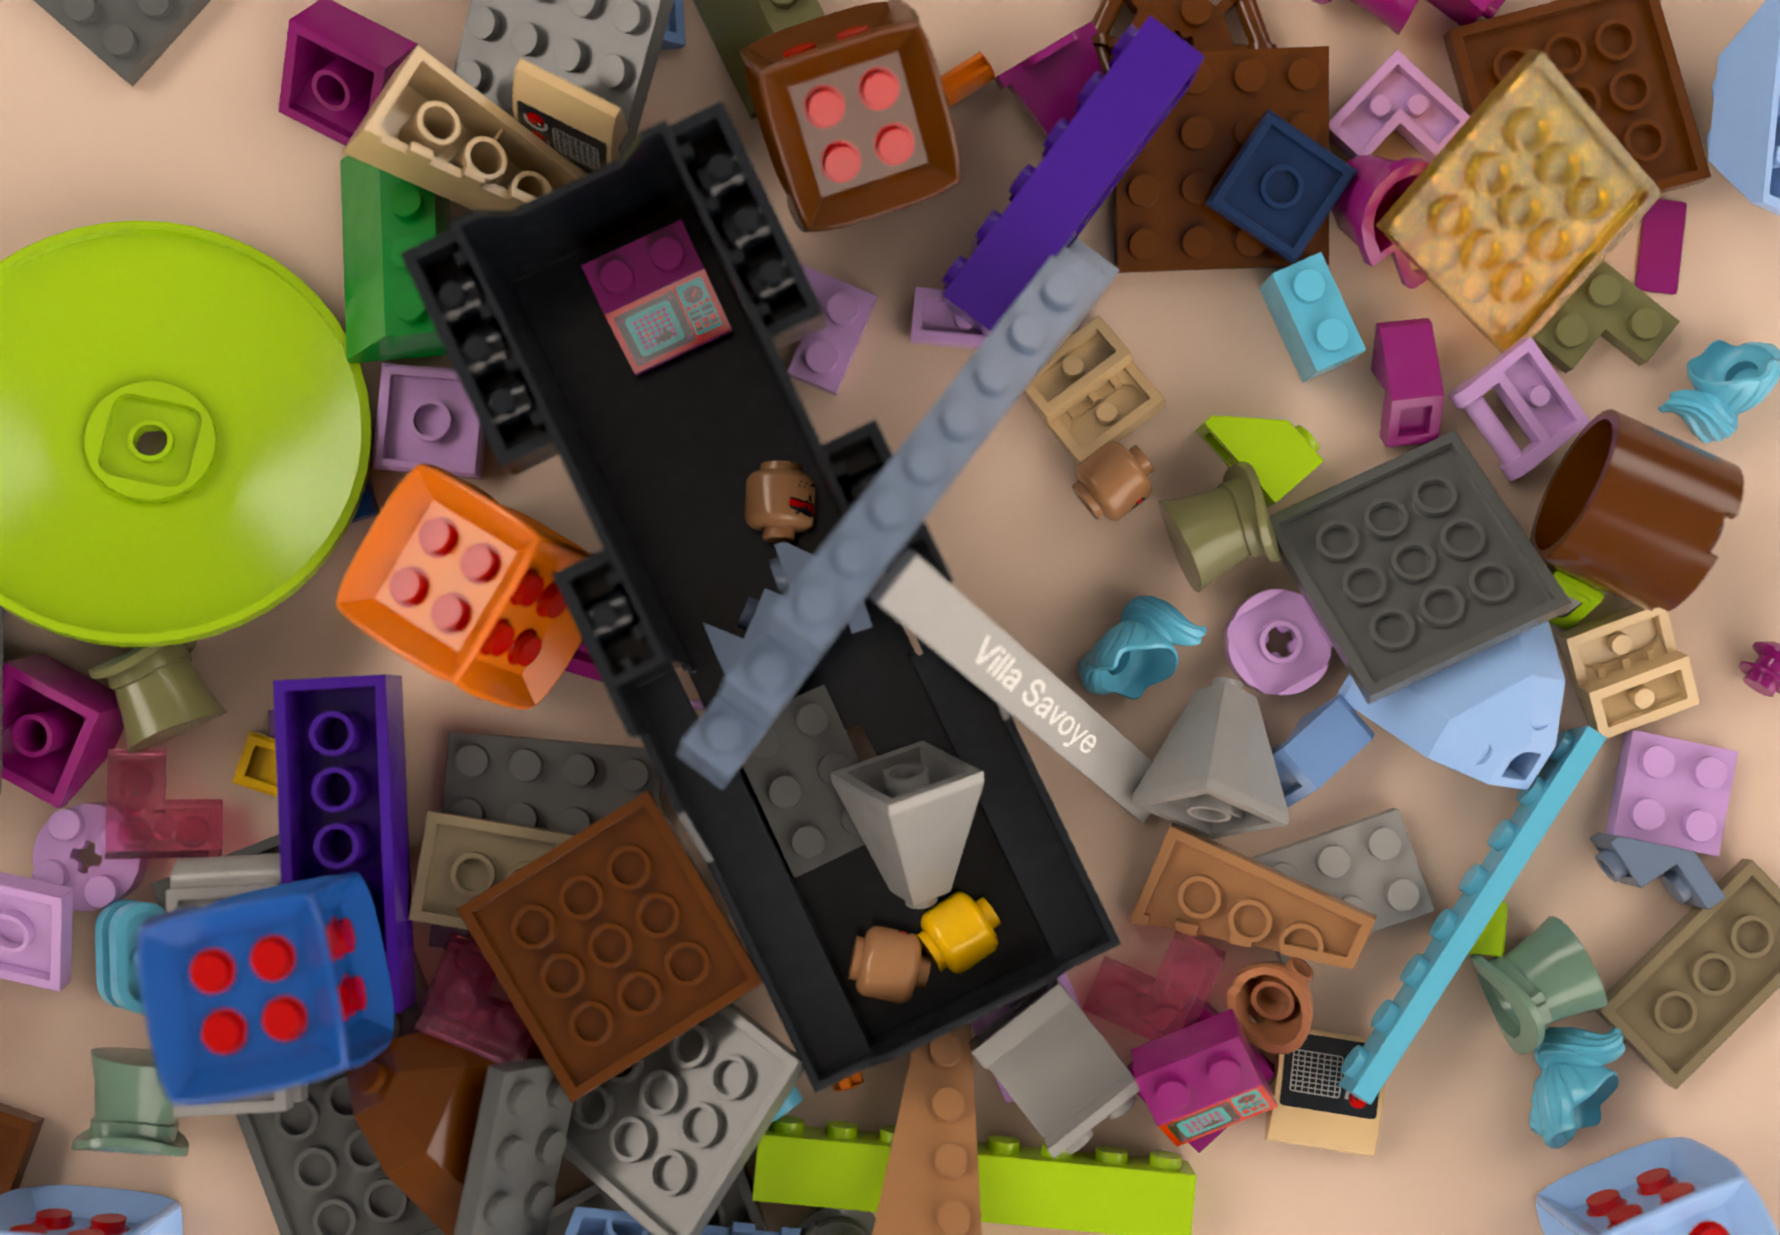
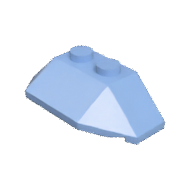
[1706,0,1780,216]

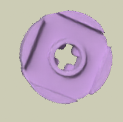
[1223,589,1334,695]
[32,802,148,911]

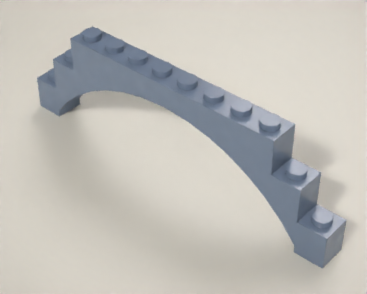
[676,238,1120,790]

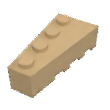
[342,45,586,211]

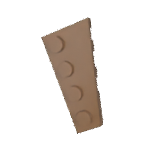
[1128,823,1377,970]
[872,1024,982,1235]

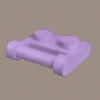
[1448,337,1590,481]

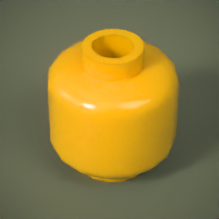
[917,891,1001,974]

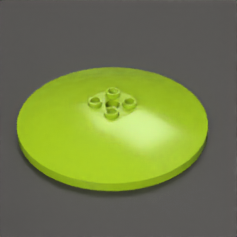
[0,220,372,647]

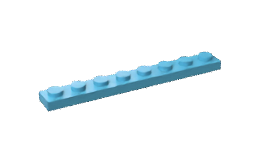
[1338,726,1607,1105]

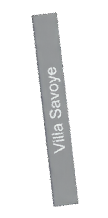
[868,548,1153,823]

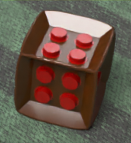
[740,0,962,232]

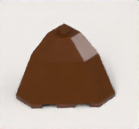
[345,1019,544,1235]

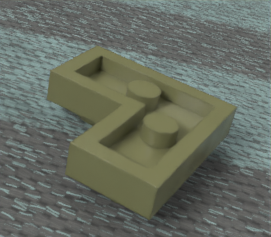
[1527,255,1680,373]

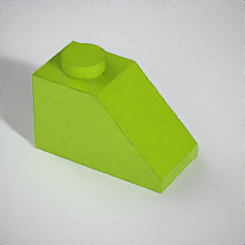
[1195,415,1324,508]

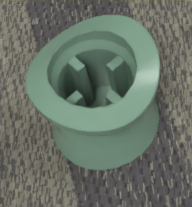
[1470,916,1607,1054]
[71,1047,189,1157]

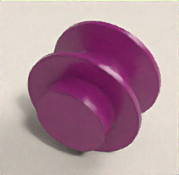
[1739,641,1780,697]

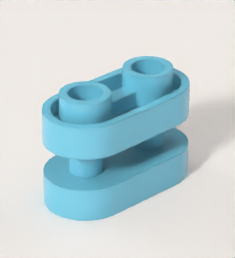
[95,899,166,1014]

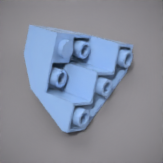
[1337,620,1565,790]

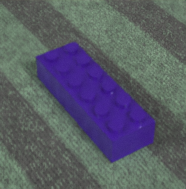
[941,16,1205,337]
[273,674,416,1013]

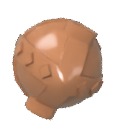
[1226,957,1314,1054]

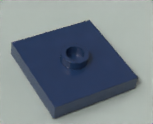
[1203,109,1358,264]

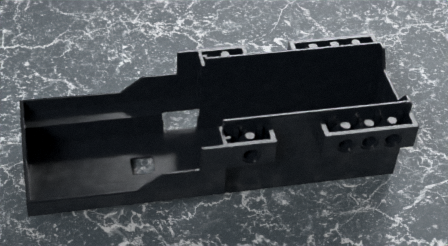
[400,101,1121,1093]

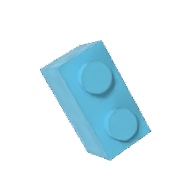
[1259,252,1366,383]

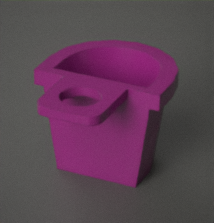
[994,21,1104,139]
[1332,155,1459,289]

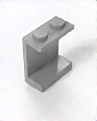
[969,979,1140,1159]

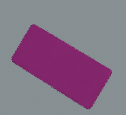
[1635,198,1687,295]

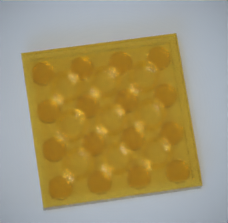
[1376,49,1663,354]

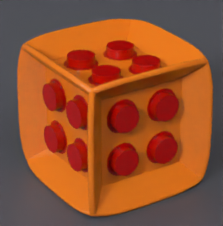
[336,464,592,710]

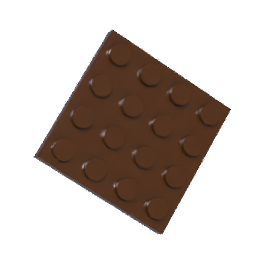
[1443,0,1711,237]
[1111,46,1329,273]
[456,790,763,1103]

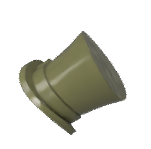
[1158,461,1281,592]
[87,640,227,754]

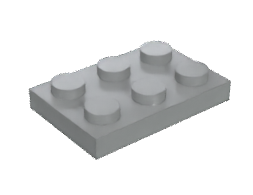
[1250,808,1435,963]

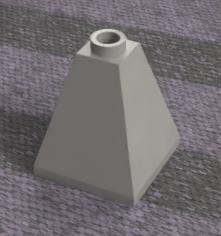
[1131,677,1289,839]
[830,741,984,909]

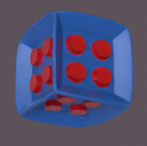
[136,872,394,1105]

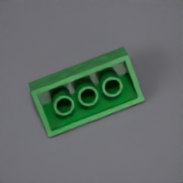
[340,155,451,363]

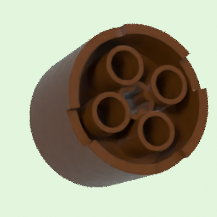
[1530,409,1744,612]

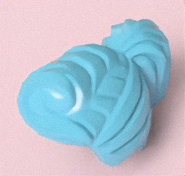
[1658,340,1780,443]
[1078,595,1207,700]
[1529,1027,1626,1149]

